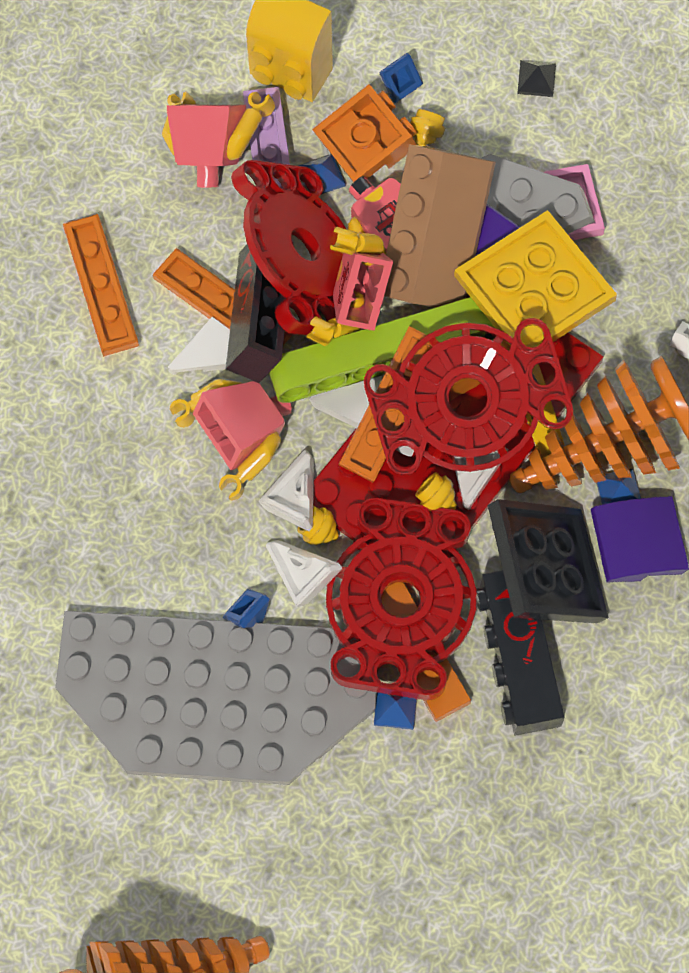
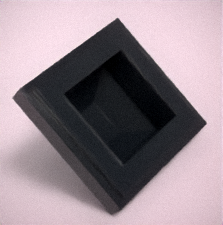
[517,60,556,97]

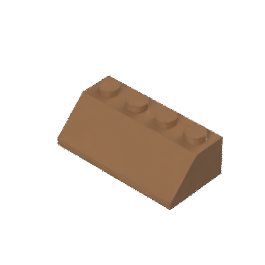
[384,144,496,307]

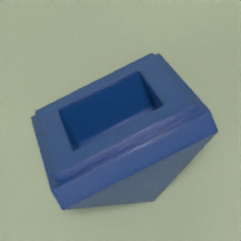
[379,53,423,104]
[298,154,345,195]
[596,468,641,505]
[223,589,270,628]
[374,692,417,730]

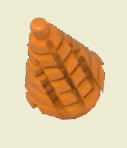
[509,356,689,493]
[59,936,270,973]

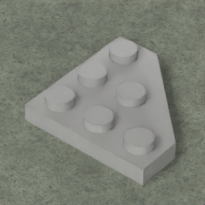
[481,154,595,234]

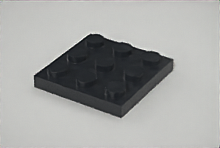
[487,499,609,623]

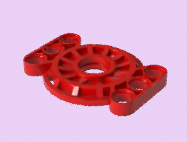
[231,160,363,335]
[364,318,573,475]
[326,498,477,700]

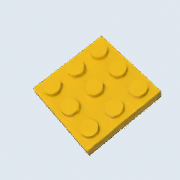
[454,210,617,348]

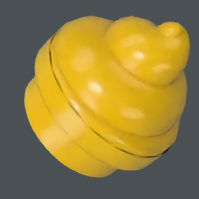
[410,109,446,146]
[415,472,456,511]
[297,506,339,546]

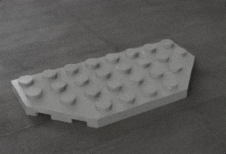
[55,611,378,785]

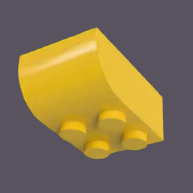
[246,0,333,103]

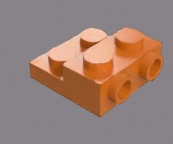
[312,84,417,182]

